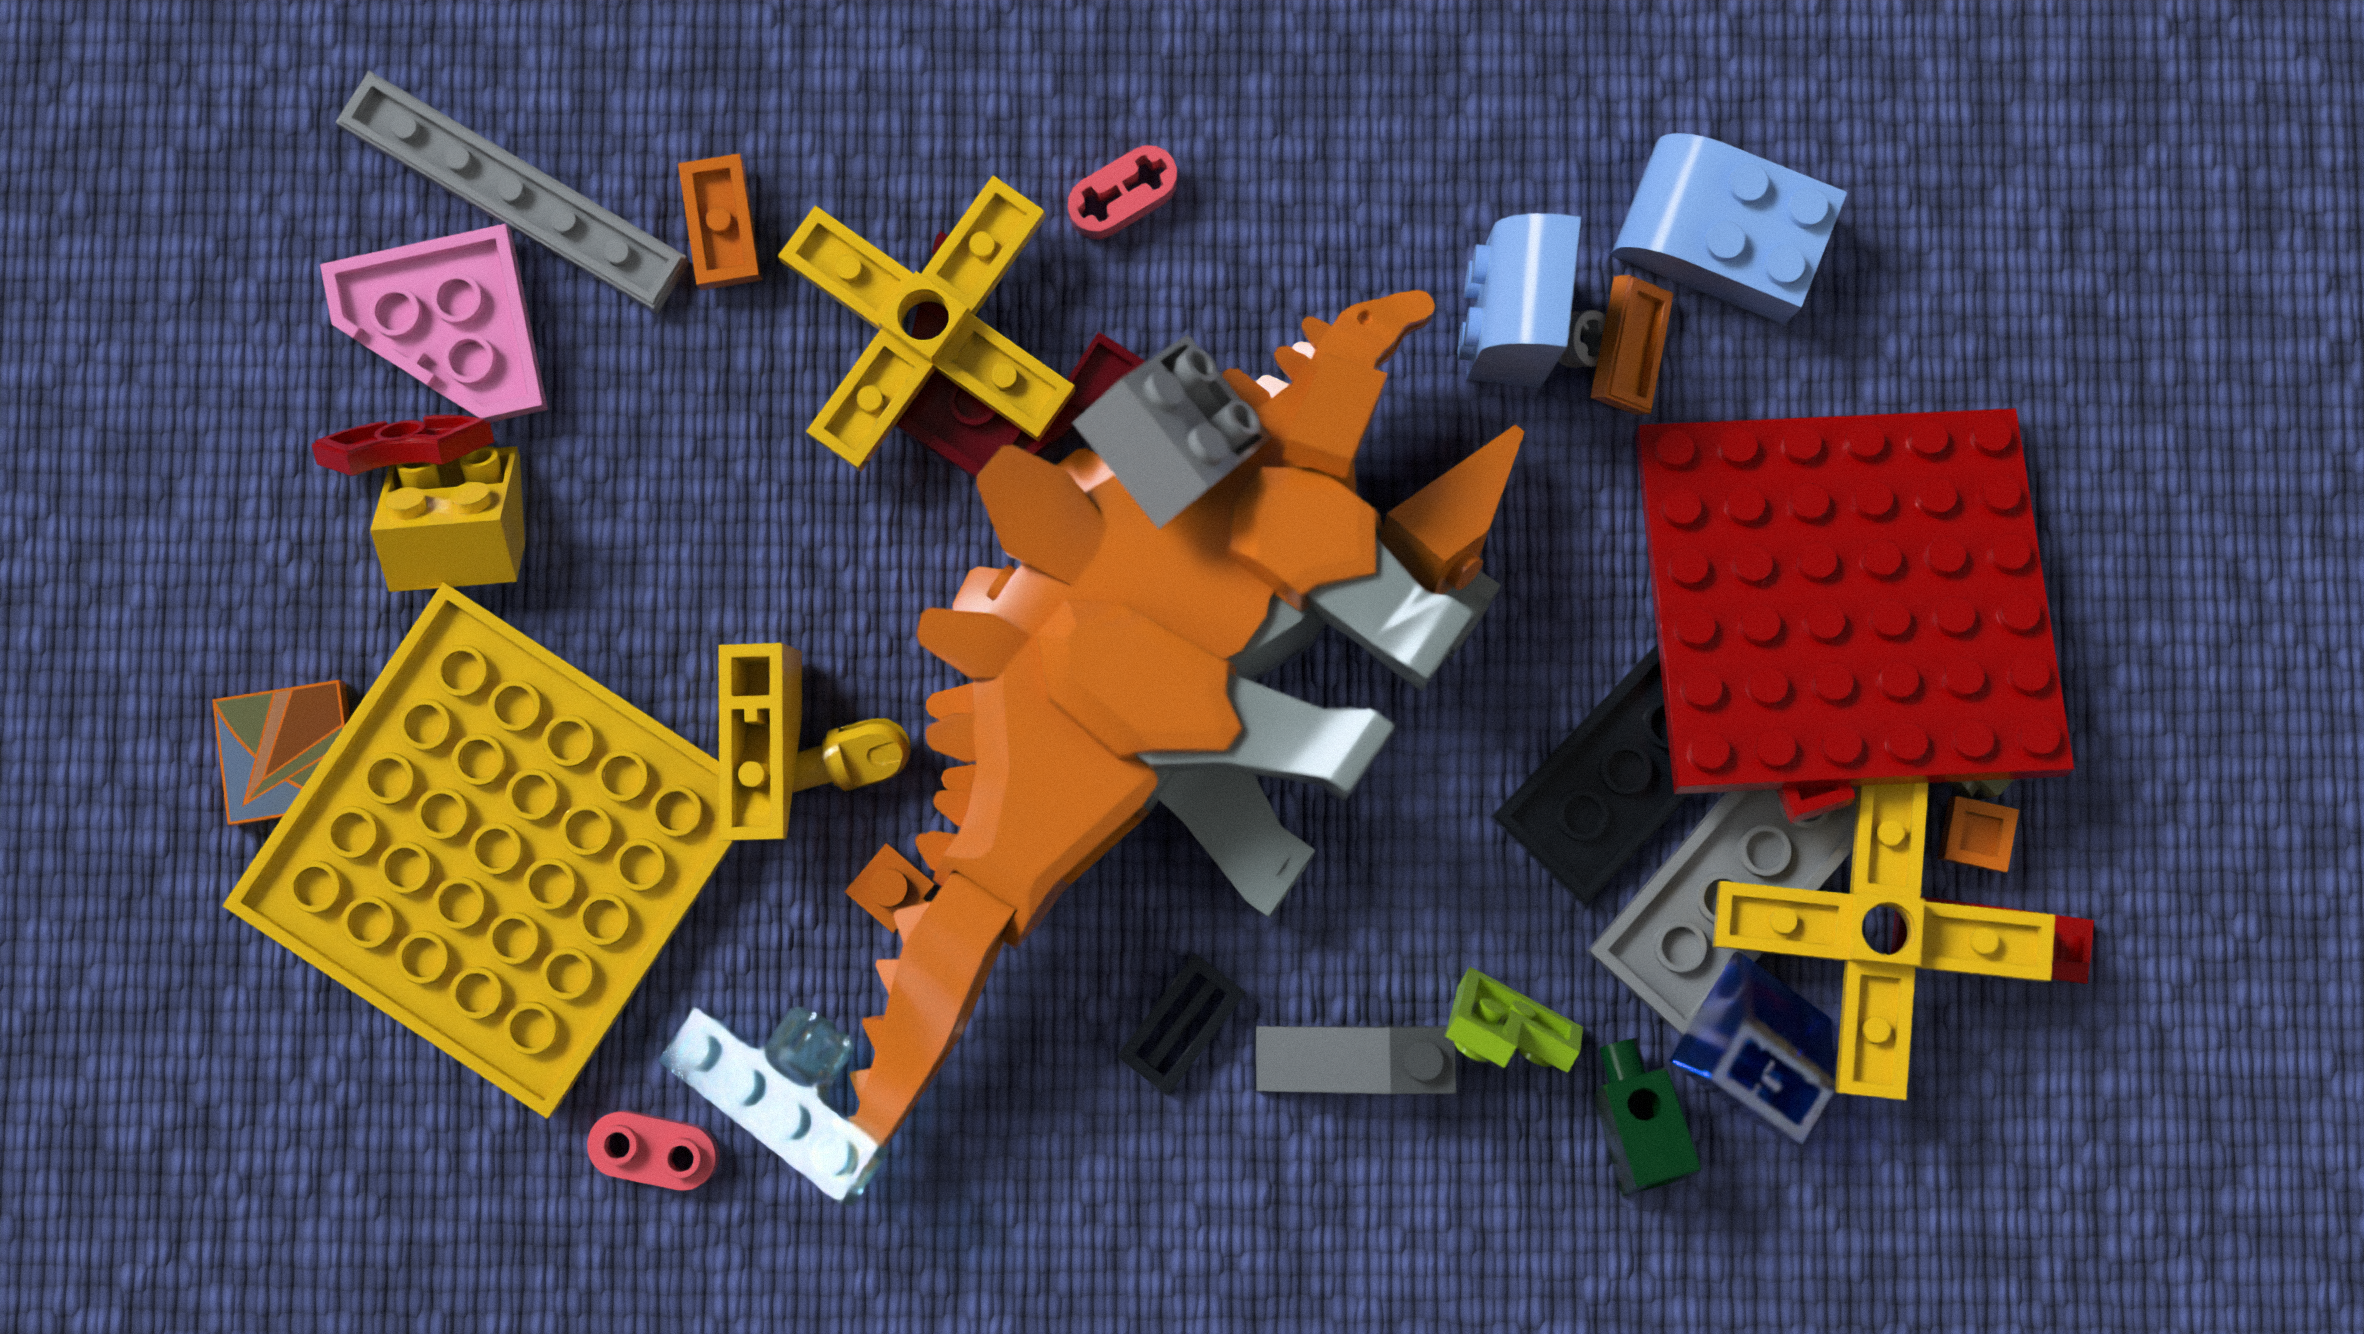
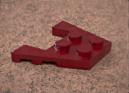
[894,231,1146,480]

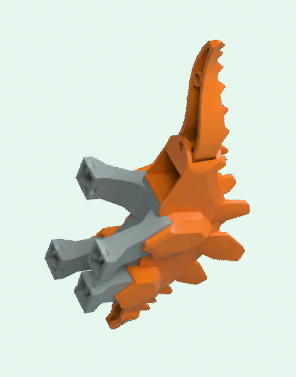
[825,290,1501,1184]

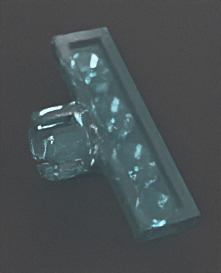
[658,1006,890,1207]

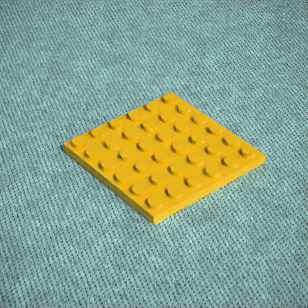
[222,582,735,1119]

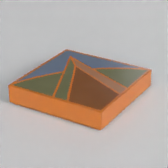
[212,680,350,826]

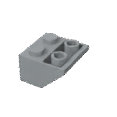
[1073,334,1272,529]

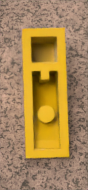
[719,643,802,841]

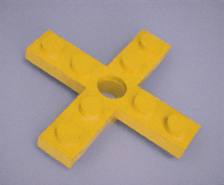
[778,175,1076,472]
[1713,783,2055,1100]

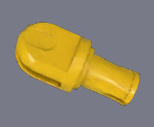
[793,718,911,793]

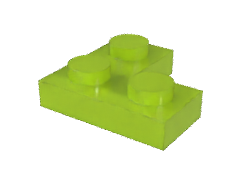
[1445,966,1583,1073]

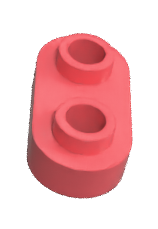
[587,1110,720,1191]

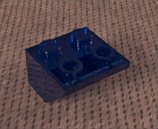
[1668,951,1836,1144]

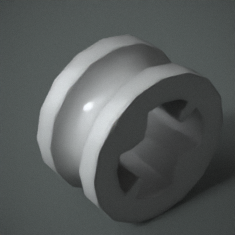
[1558,310,1606,368]

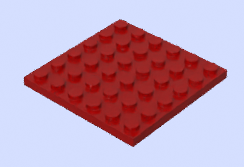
[1635,408,2074,794]

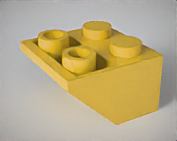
[370,446,525,592]

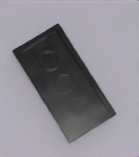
[1490,642,1692,906]

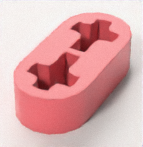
[1068,145,1177,239]

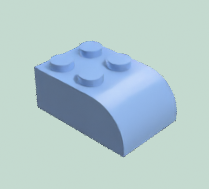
[1611,133,1847,325]
[1457,214,1581,388]

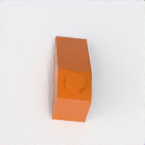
[1379,424,1525,595]

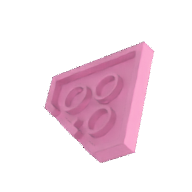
[320,224,548,423]

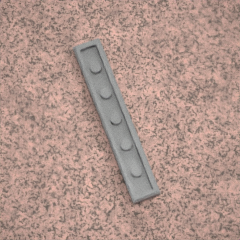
[335,71,690,314]

